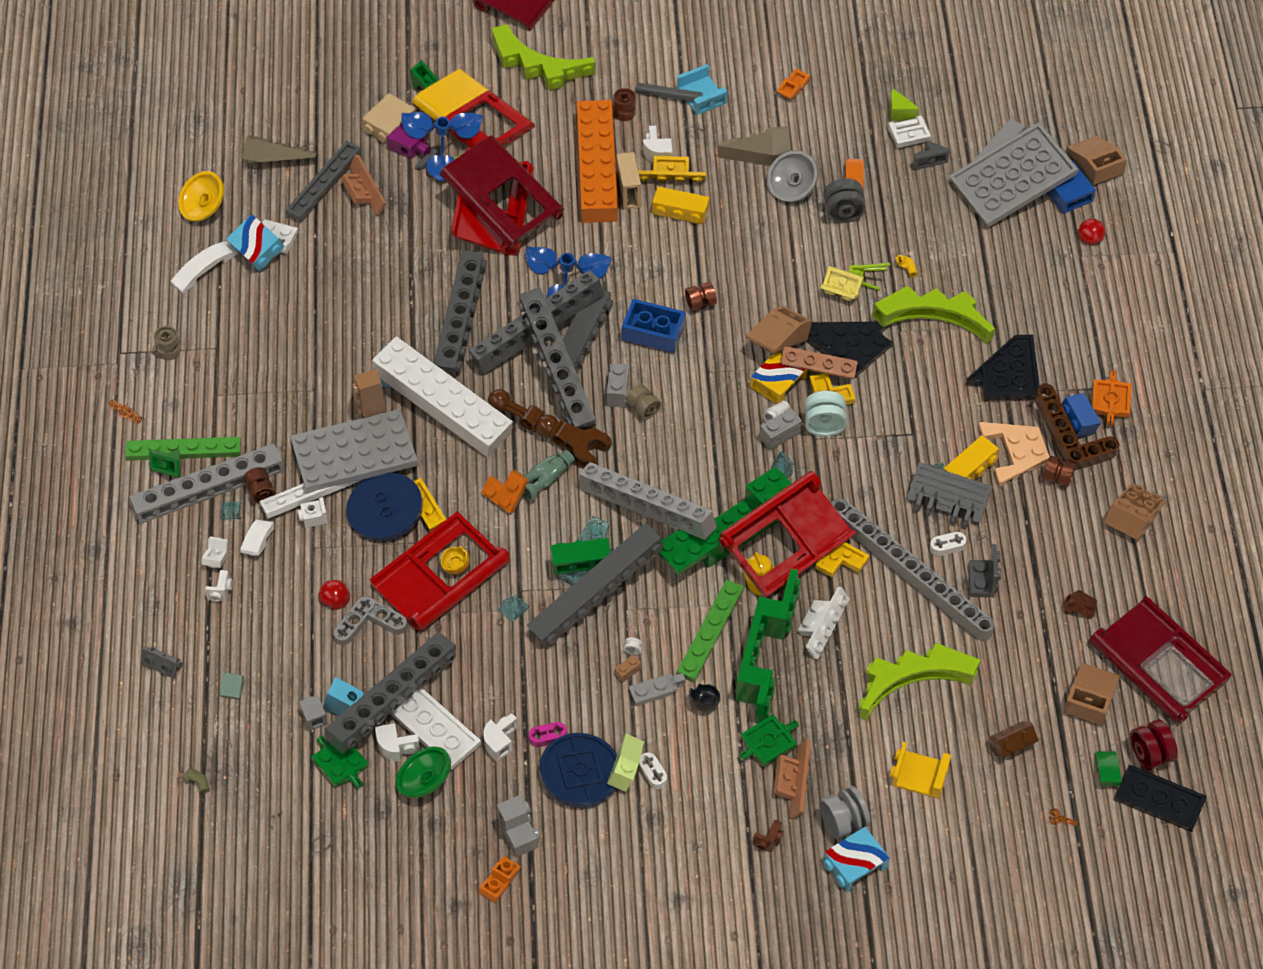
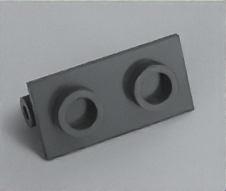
[140,647,183,679]

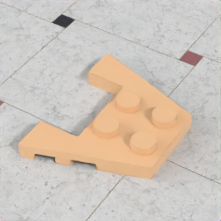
[978,422,1049,486]

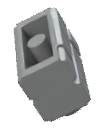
[607,363,629,407]
[759,408,802,450]

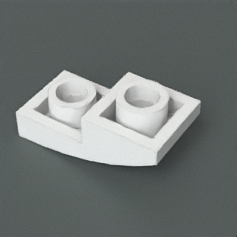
[240,520,274,556]

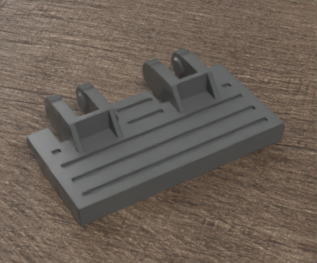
[907,462,993,528]

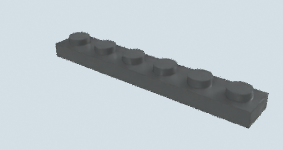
[285,140,362,222]

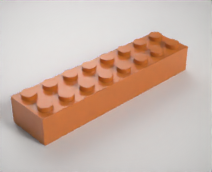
[577,100,618,223]

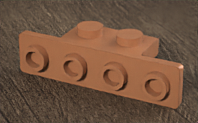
[341,155,386,215]
[781,346,857,379]
[773,739,811,819]

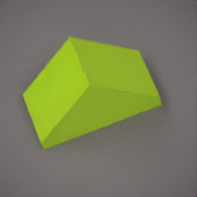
[890,89,919,121]

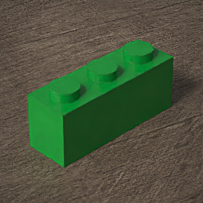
[550,538,611,575]

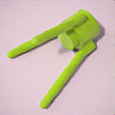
[849,263,890,291]

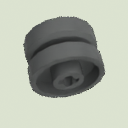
[824,178,866,223]

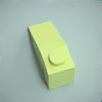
[607,734,644,792]

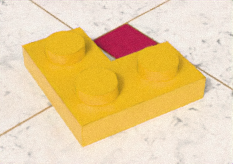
[809,373,856,405]
[815,542,870,578]

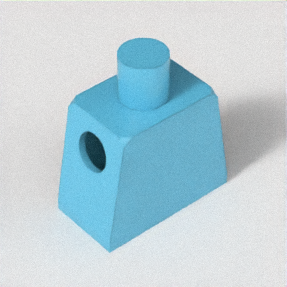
[323,677,364,716]

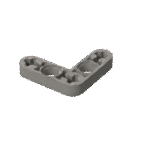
[334,597,407,645]

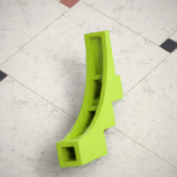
[491,24,596,90]
[872,286,995,344]
[858,642,981,720]

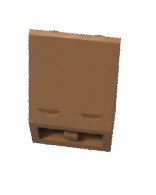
[1066,136,1127,185]
[745,306,812,353]
[1104,483,1166,540]
[1064,663,1120,726]

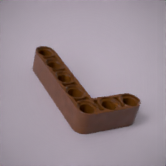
[1035,383,1120,471]

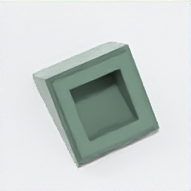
[220,672,245,699]

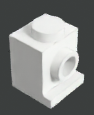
[298,497,328,528]

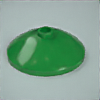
[396,746,451,798]

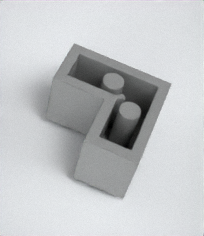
[497,795,540,857]

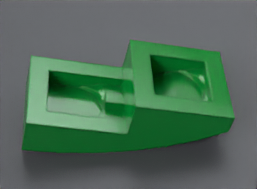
[1095,751,1122,786]

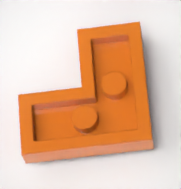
[481,470,529,513]

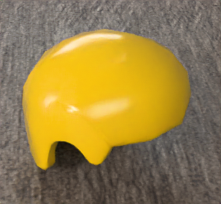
[440,546,470,575]

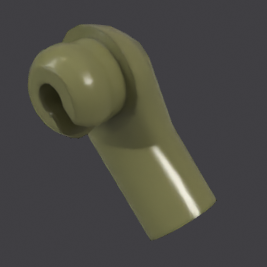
[183,769,210,794]

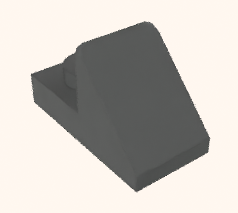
[912,140,950,170]

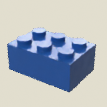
[622,299,686,353]

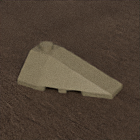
[717,126,790,167]
[242,134,317,164]

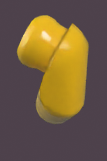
[895,255,918,278]

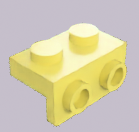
[820,266,864,301]

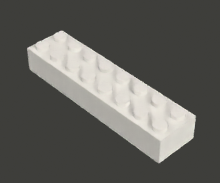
[371,336,513,458]

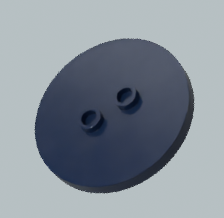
[346,473,423,541]
[539,733,617,808]

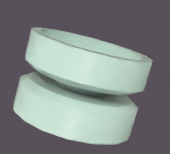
[804,391,847,436]

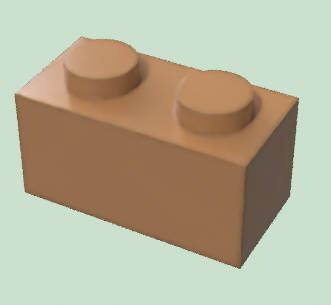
[614,654,642,683]

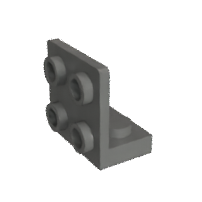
[969,544,1001,598]

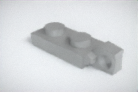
[629,673,686,706]

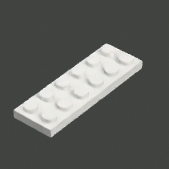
[389,680,481,770]

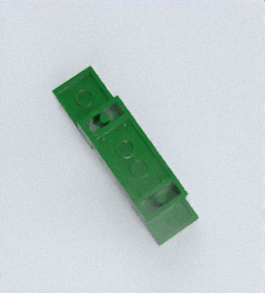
[658,466,792,576]
[736,569,801,723]

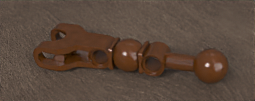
[488,389,612,469]

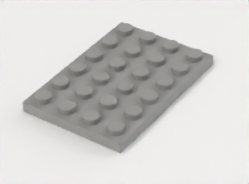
[949,122,1079,227]
[290,409,418,493]

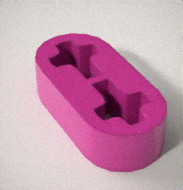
[529,722,567,747]

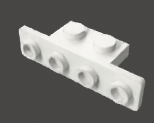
[798,587,849,659]

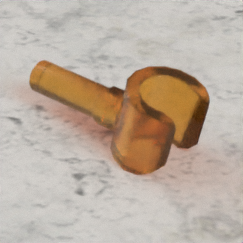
[1049,808,1078,826]

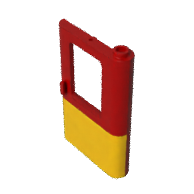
[413,69,535,149]

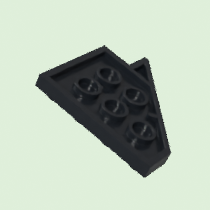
[806,321,893,378]
[966,334,1040,400]

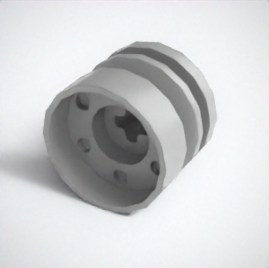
[819,786,871,840]

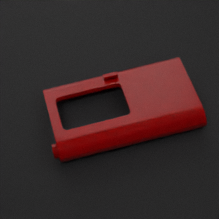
[451,147,534,256]
[719,471,856,597]
[369,511,510,632]

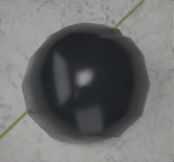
[689,683,720,712]

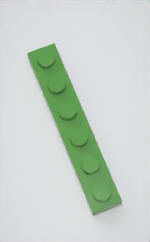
[125,437,241,461]
[677,579,744,683]

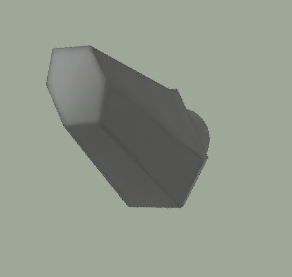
[415,148,439,169]

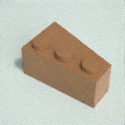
[352,369,385,418]

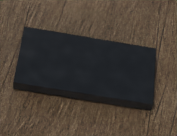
[1114,764,1207,832]

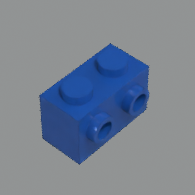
[1061,393,1101,437]

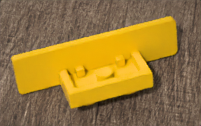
[638,156,706,182]

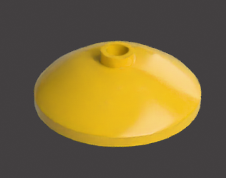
[178,171,224,222]

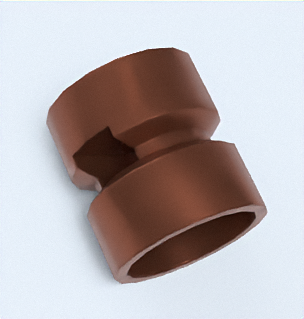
[613,88,636,121]
[685,282,717,311]
[1042,455,1076,487]
[243,467,276,504]

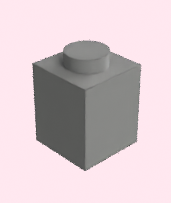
[299,695,328,731]

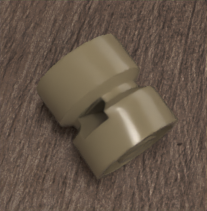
[154,326,181,360]
[626,384,661,420]

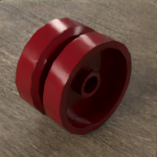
[1130,719,1178,771]

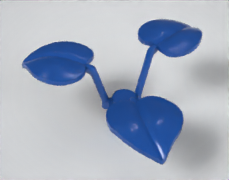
[401,112,483,182]
[526,246,612,298]

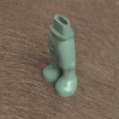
[517,450,575,501]

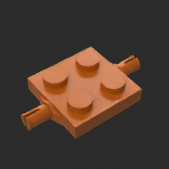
[1092,370,1132,426]

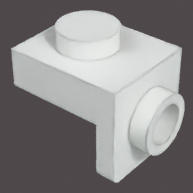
[202,537,228,568]
[205,570,233,602]

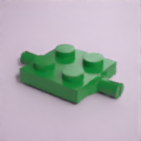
[738,714,799,767]
[311,735,369,789]

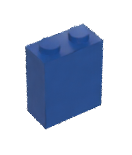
[1047,161,1096,214]

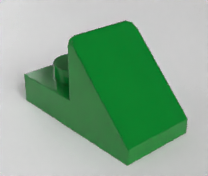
[409,60,439,90]
[149,450,181,477]

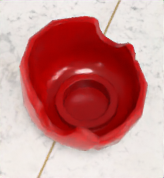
[1078,219,1106,245]
[318,579,351,610]

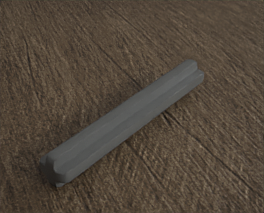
[636,83,703,102]

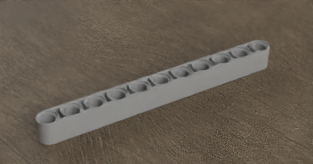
[832,498,994,641]

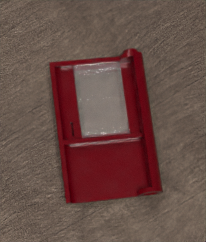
[1089,595,1232,723]

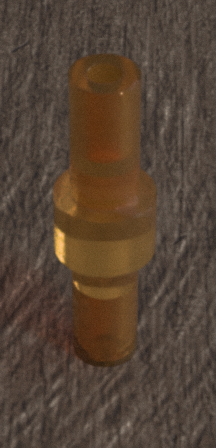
[109,399,142,423]

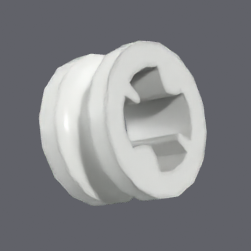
[623,637,642,655]

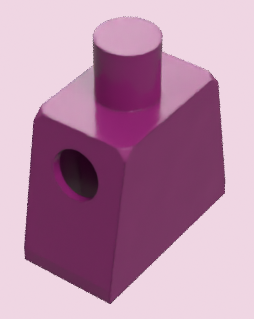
[386,123,431,159]

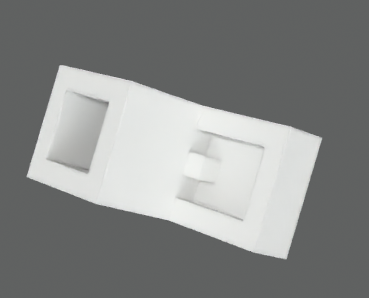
[643,126,672,163]
[483,713,518,762]
[375,724,420,762]

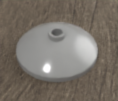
[767,150,819,202]

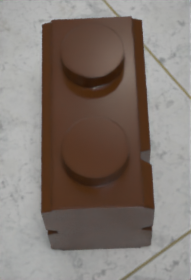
[988,721,1039,758]

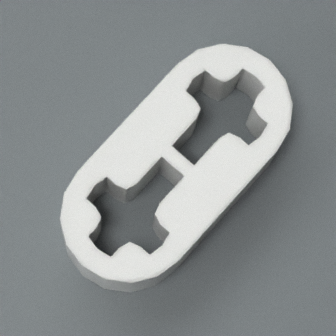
[930,532,966,556]
[639,753,667,789]

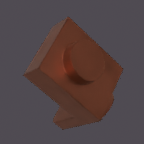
[1064,590,1097,619]
[753,819,784,852]

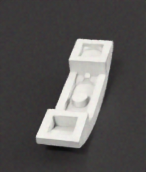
[171,241,238,294]

